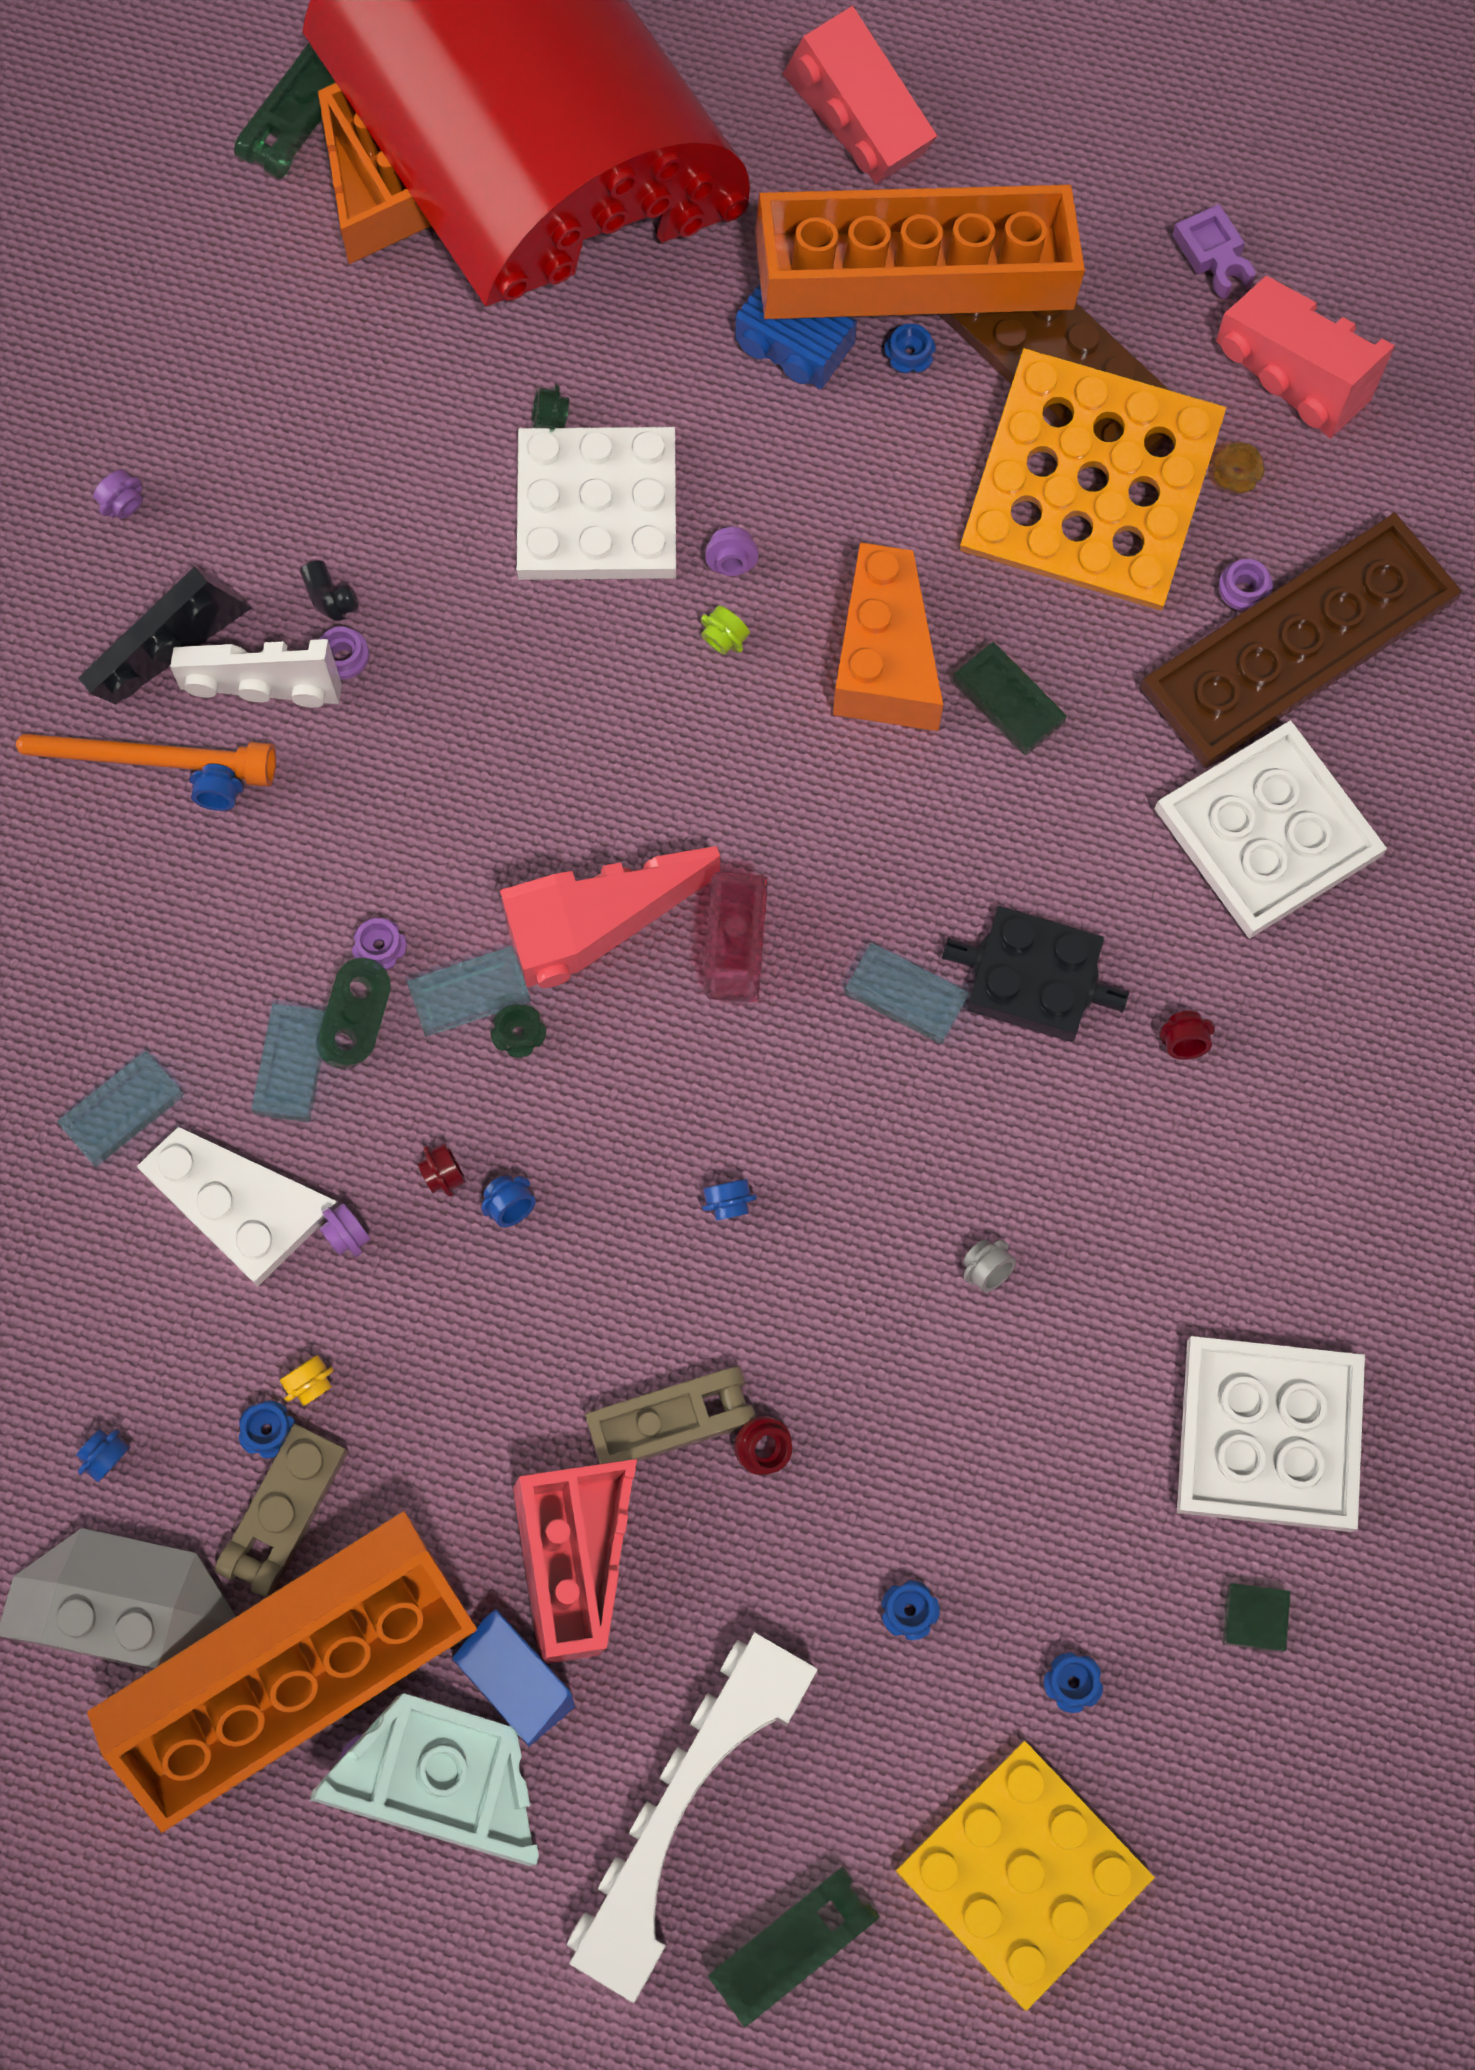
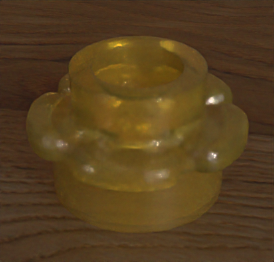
[1213,442,1265,493]

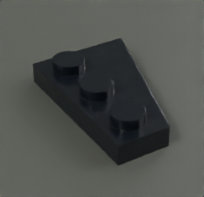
[78,566,252,705]

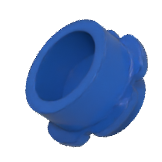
[885,323,936,374]
[189,764,243,811]
[481,1175,536,1228]
[701,1179,757,1221]
[238,1401,295,1459]
[76,1429,130,1483]
[882,1580,940,1641]
[1044,1653,1103,1713]

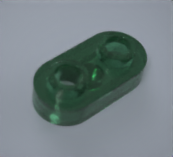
[316,958,390,1069]

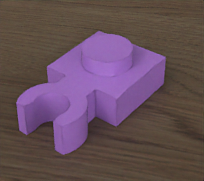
[1172,204,1255,299]

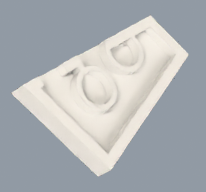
[170,639,342,708]
[137,1127,339,1287]

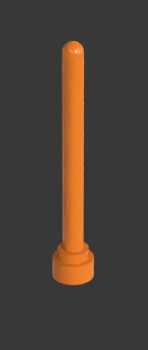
[16,734,276,787]

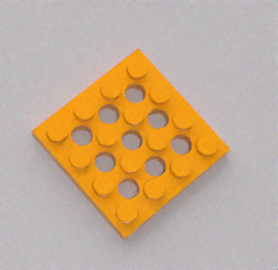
[960,348,1227,611]

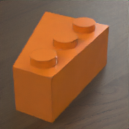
[318,83,431,264]
[833,542,943,731]

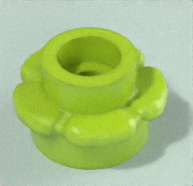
[701,605,750,655]

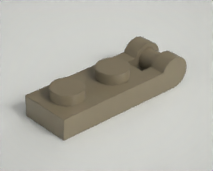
[585,1367,757,1464]
[215,1423,349,1598]

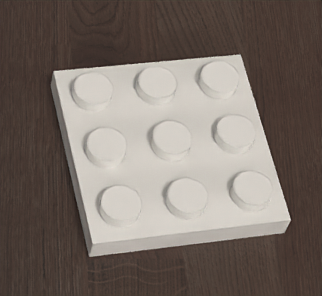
[517,427,676,580]
[1155,720,1387,939]
[1177,1336,1365,1532]

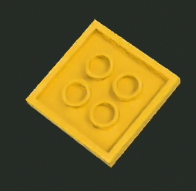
[895,1741,1155,2011]

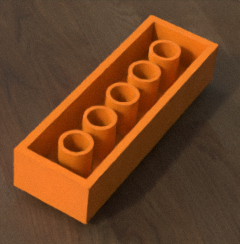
[755,185,1085,319]
[87,1511,477,1833]

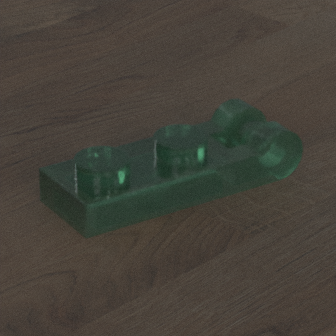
[234,43,336,179]
[707,1866,881,2028]

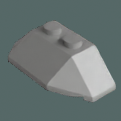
[0,1528,237,1670]

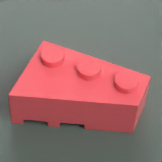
[782,6,937,184]
[1216,275,1395,439]
[513,1459,637,1664]

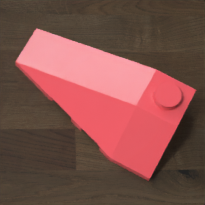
[500,846,720,988]

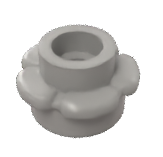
[963,1240,1016,1293]

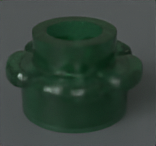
[531,384,569,432]
[491,1004,546,1058]

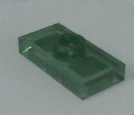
[953,641,1067,756]

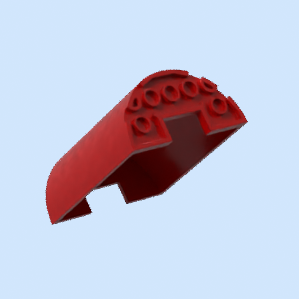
[302,0,750,306]

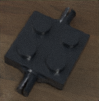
[942,906,1130,1043]

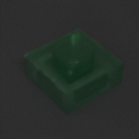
[1223,1583,1290,1653]

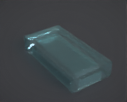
[844,942,969,1045]
[406,946,531,1037]
[252,1004,330,1123]
[57,1051,184,1168]

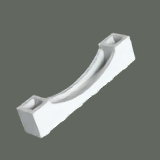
[566,1632,818,2003]

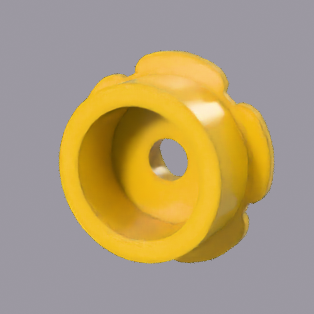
[279,1354,334,1406]

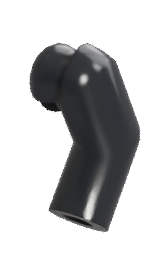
[300,560,359,621]

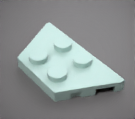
[310,1693,539,1866]

